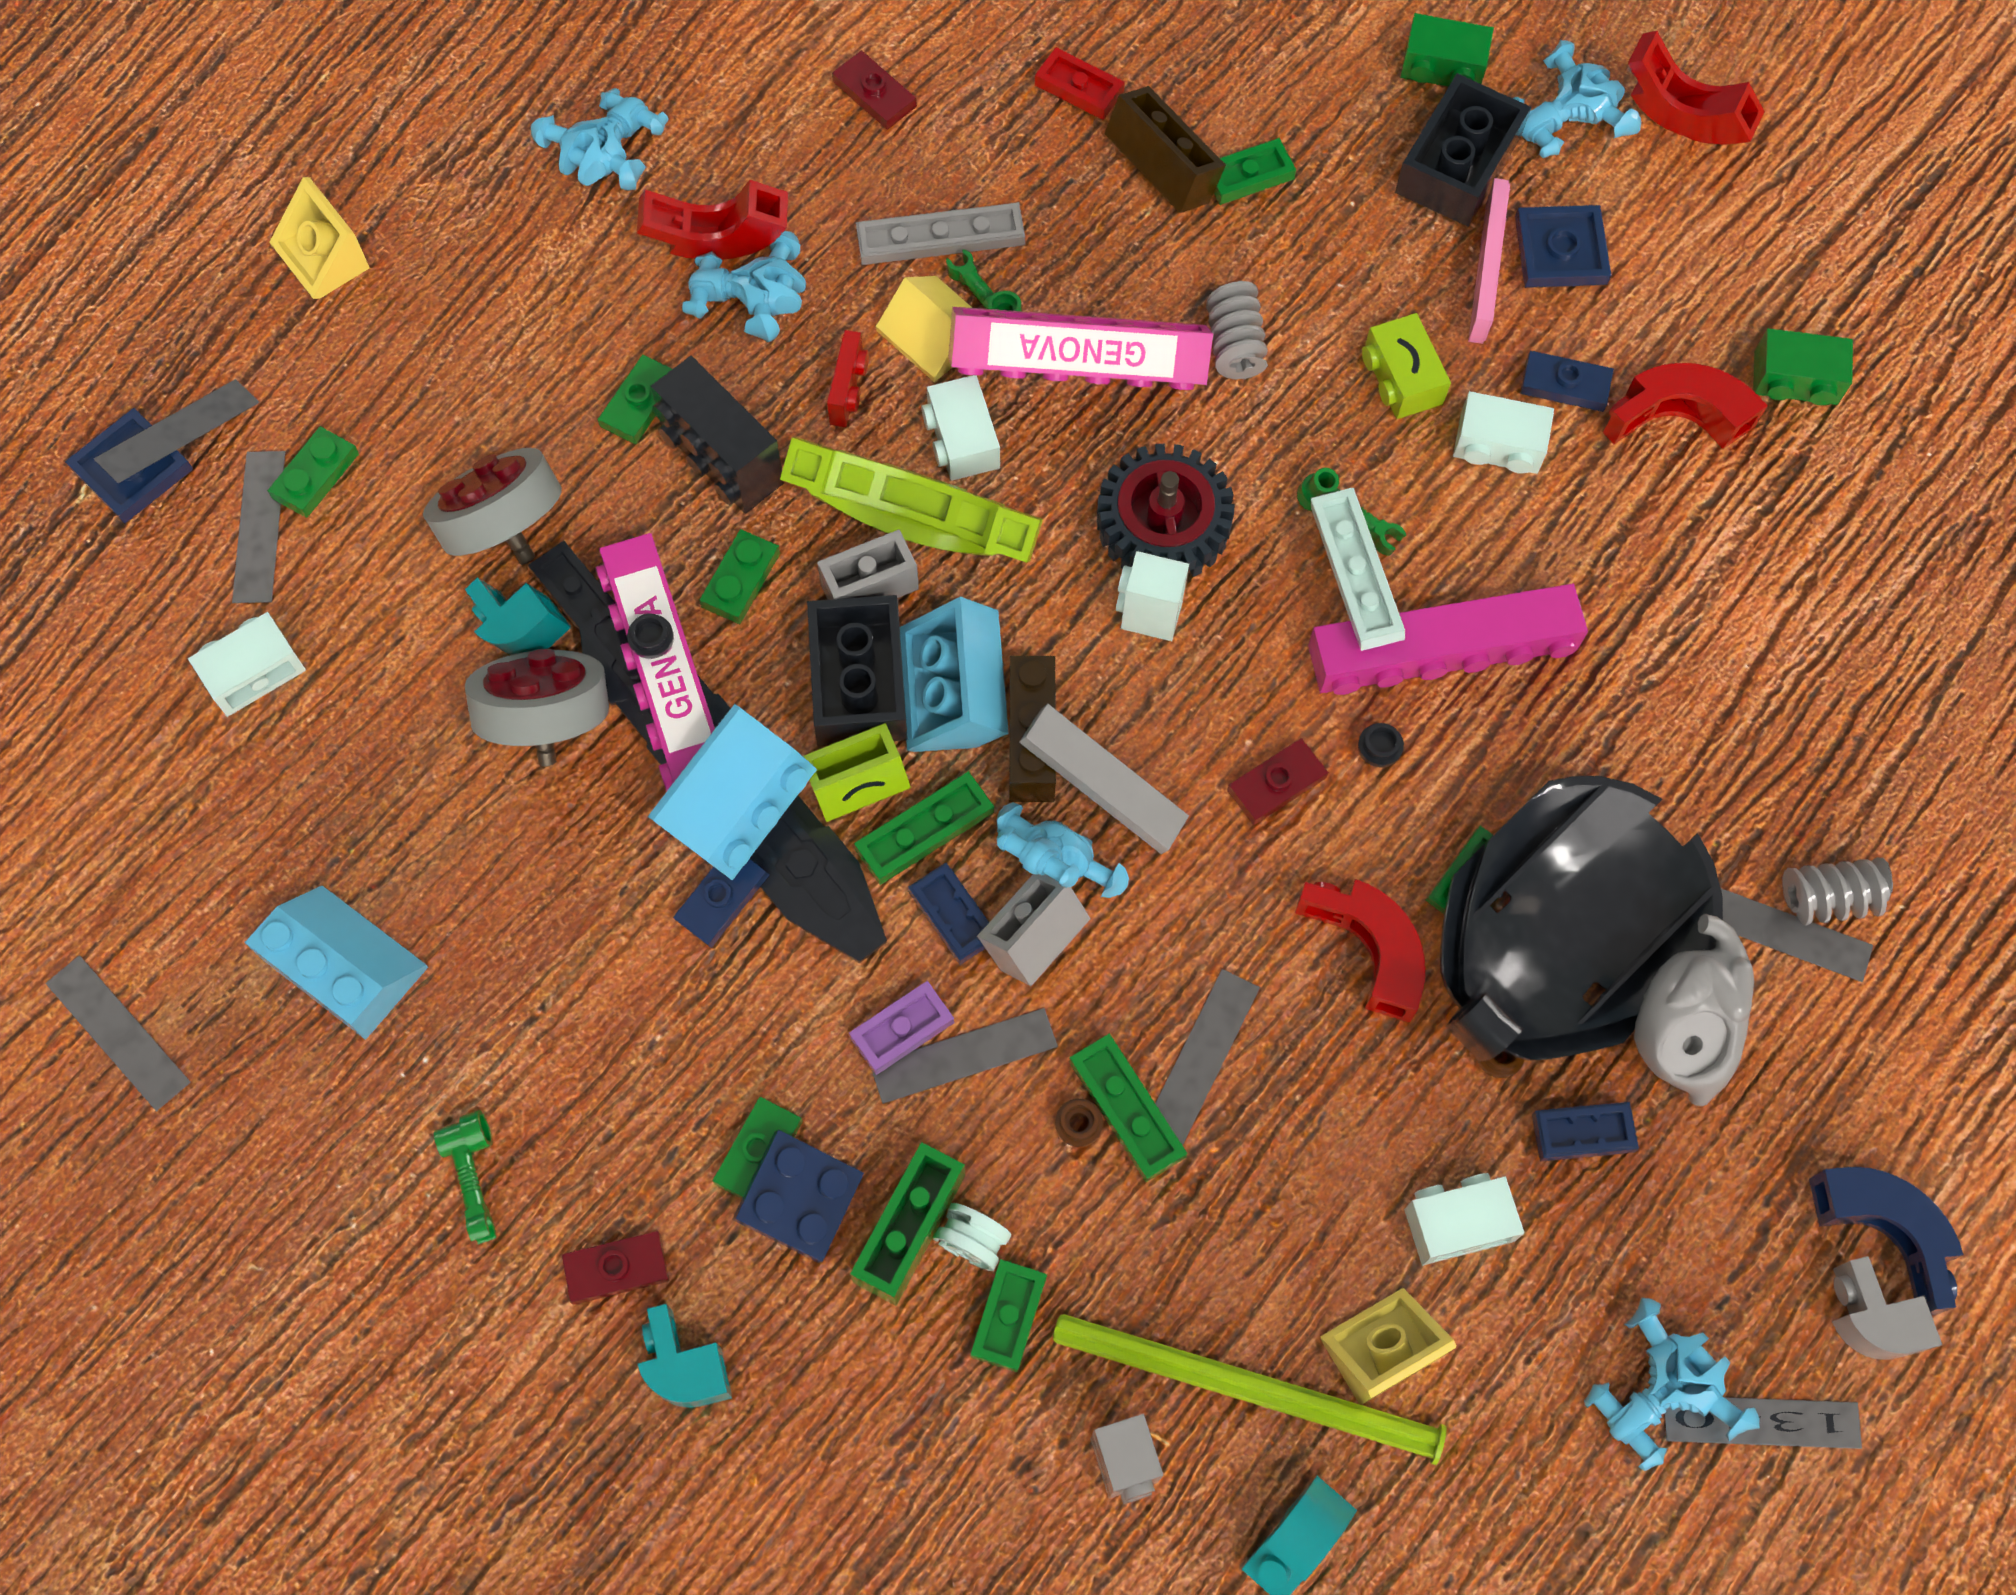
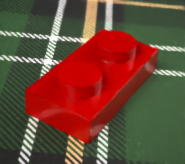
[1035,47,1125,120]
[827,330,869,428]

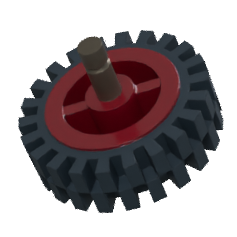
[1096,443,1235,577]

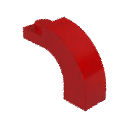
[1628,31,1765,145]
[637,180,788,260]
[1603,363,1768,449]
[1295,879,1426,1023]

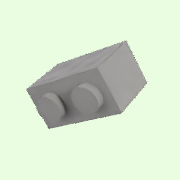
[817,529,919,600]
[977,874,1091,986]
[1090,1414,1164,1504]

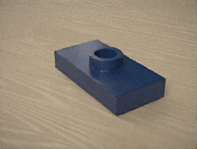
[1520,350,1614,412]
[673,859,769,948]
[908,862,989,965]
[1532,1102,1639,1161]

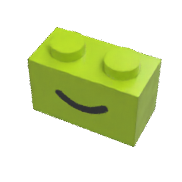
[1362,313,1451,419]
[803,723,911,822]

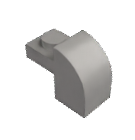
[1832,1256,1942,1360]

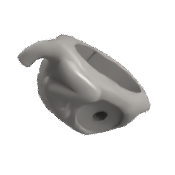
[1634,914,1754,1106]

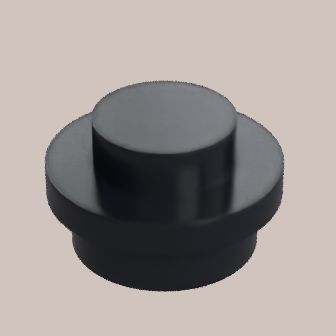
[627,614,674,659]
[1358,723,1404,768]

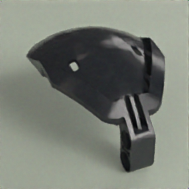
[1440,776,1723,1062]

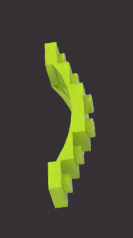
[780,437,1043,563]

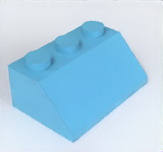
[900,597,1009,752]
[648,704,817,880]
[245,886,428,1040]

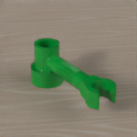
[946,249,1022,312]
[1297,468,1406,556]
[434,1110,497,1245]

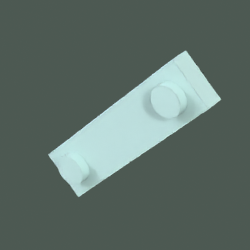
[1311,488,1405,651]

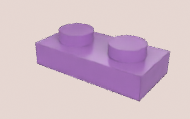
[849,981,954,1075]

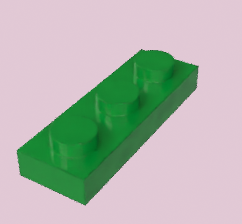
[854,771,994,885]
[1069,1033,1188,1182]

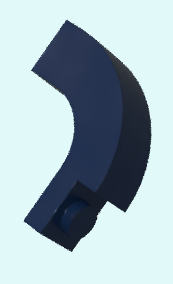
[1809,1167,1964,1315]

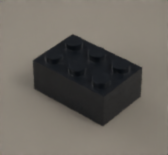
[1395,73,1531,227]
[651,355,784,514]
[807,595,908,747]

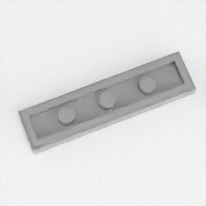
[856,202,1025,265]
[1019,704,1189,854]

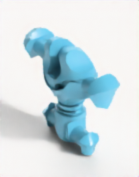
[1513,40,1642,158]
[530,88,669,191]
[682,231,806,343]
[996,802,1129,898]
[1584,1298,1760,1471]

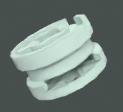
[933,1203,1011,1271]

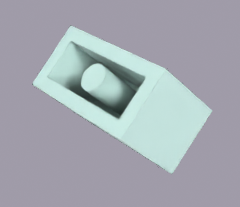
[921,375,1000,481]
[1453,391,1554,474]
[1115,551,1189,641]
[188,612,306,717]
[1404,1173,1525,1266]

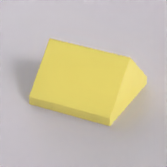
[269,177,370,299]
[876,276,972,383]
[1320,1288,1456,1405]

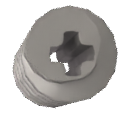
[1206,281,1268,380]
[1782,857,1893,925]

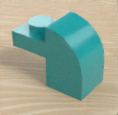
[465,577,571,655]
[638,1304,732,1408]
[1242,1476,1357,1595]

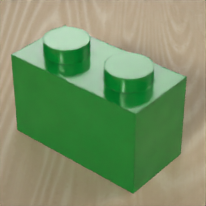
[1400,13,1494,87]
[1753,328,1853,406]

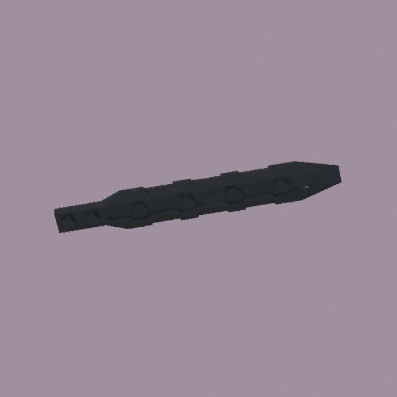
[528,540,887,963]

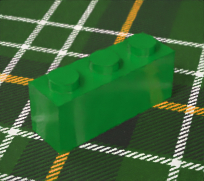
[850,1142,965,1306]

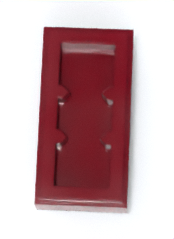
[832,50,917,130]
[1227,738,1329,825]
[562,1231,670,1305]

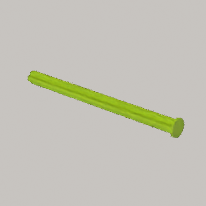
[1053,1314,1447,1465]

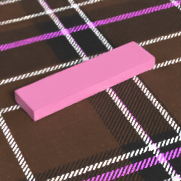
[1468,178,1510,344]

